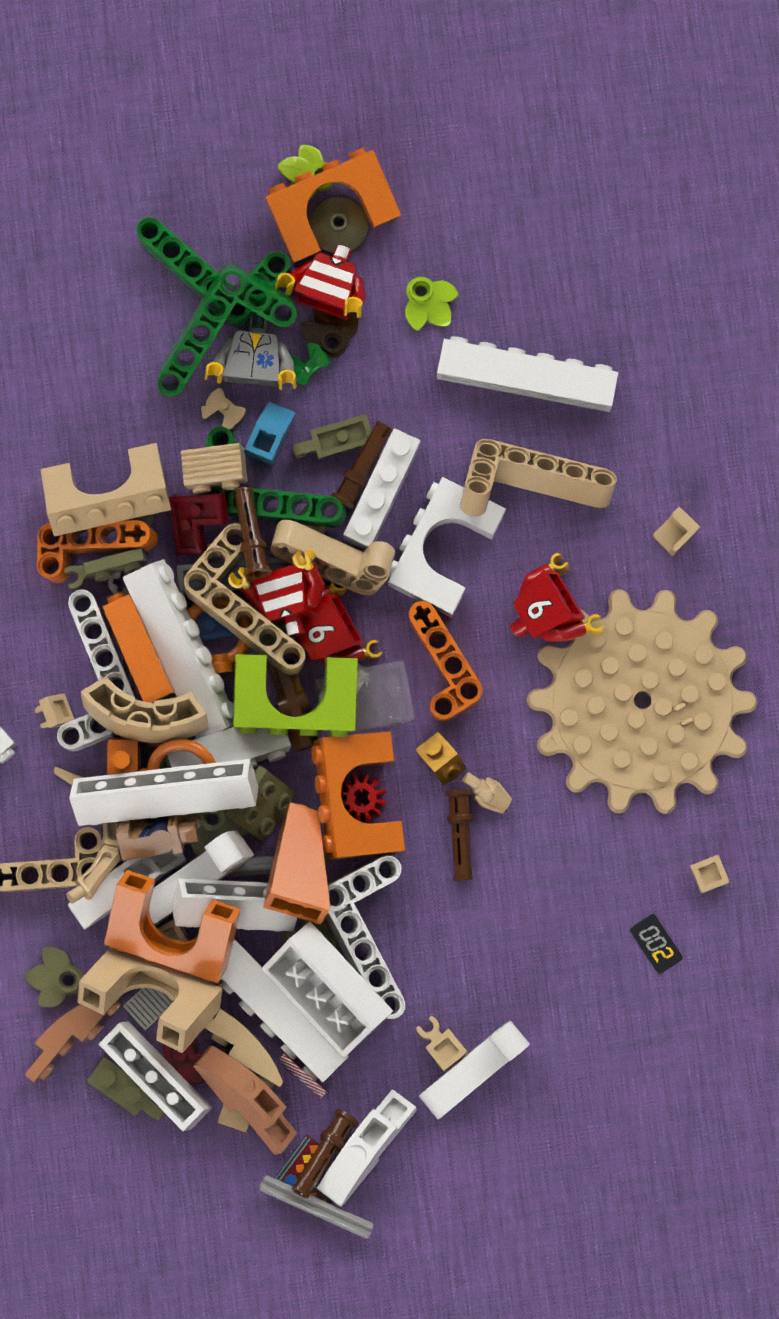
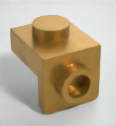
[415,732,466,786]

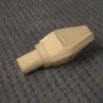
[462,772,512,814]

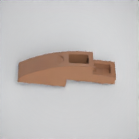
[25,995,123,1082]
[193,1046,297,1155]

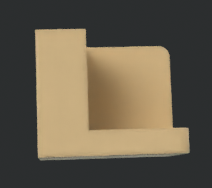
[653,507,700,556]

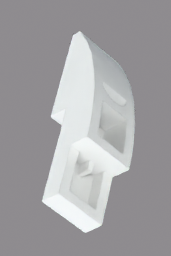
[68,849,186,930]
[317,1089,417,1207]

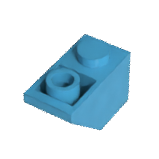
[245,401,296,467]

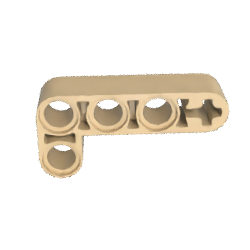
[270,520,395,596]
[0,827,103,892]

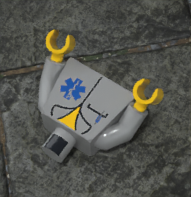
[204,316,297,390]

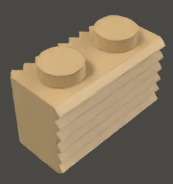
[181,443,247,494]

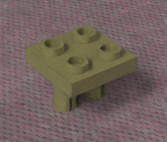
[225,765,297,843]

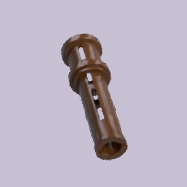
[331,421,393,509]
[234,487,272,579]
[445,790,474,881]
[291,1109,359,1199]

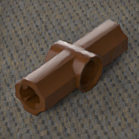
[268,659,318,752]

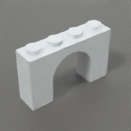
[388,477,506,618]

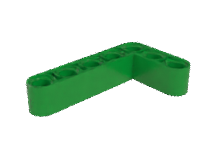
[136,217,291,327]
[157,264,297,397]
[206,426,346,528]

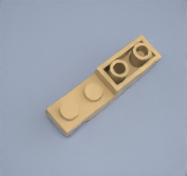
[205,1009,284,1089]

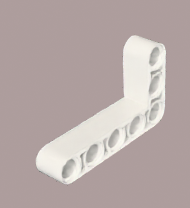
[57,589,137,752]
[149,830,254,926]
[325,856,405,1019]

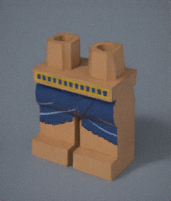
[116,813,202,861]

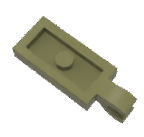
[292,414,372,461]
[64,548,148,590]
[87,1057,165,1121]

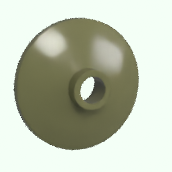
[310,197,368,254]

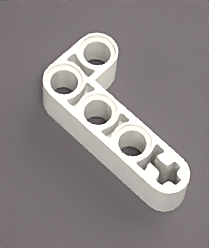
[419,1020,530,1119]

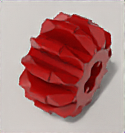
[341,773,387,824]

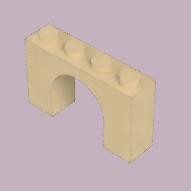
[41,443,171,536]
[77,947,223,1053]

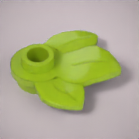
[277,145,333,200]
[405,277,459,331]

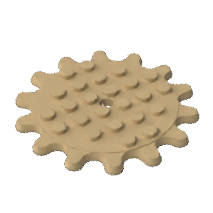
[527,589,758,814]

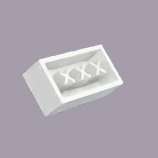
[261,922,393,1058]

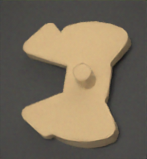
[201,388,247,430]

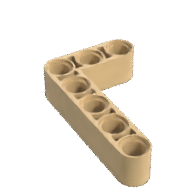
[460,439,617,516]
[184,523,305,675]

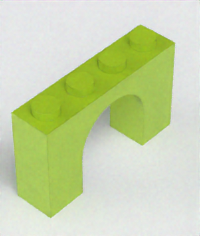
[233,654,358,737]

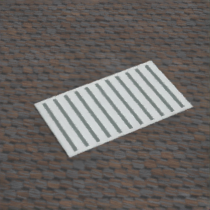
[123,988,173,1030]

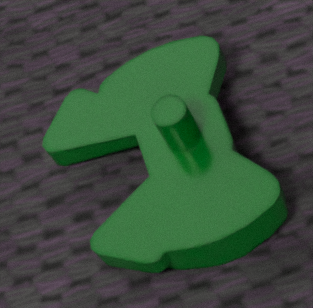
[290,343,331,386]

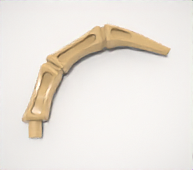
[53,767,121,904]

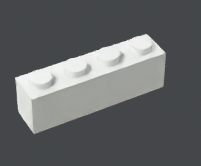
[343,428,421,550]
[165,727,291,768]
[171,878,297,932]
[99,1021,212,1132]

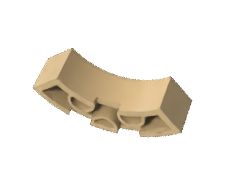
[81,676,208,743]

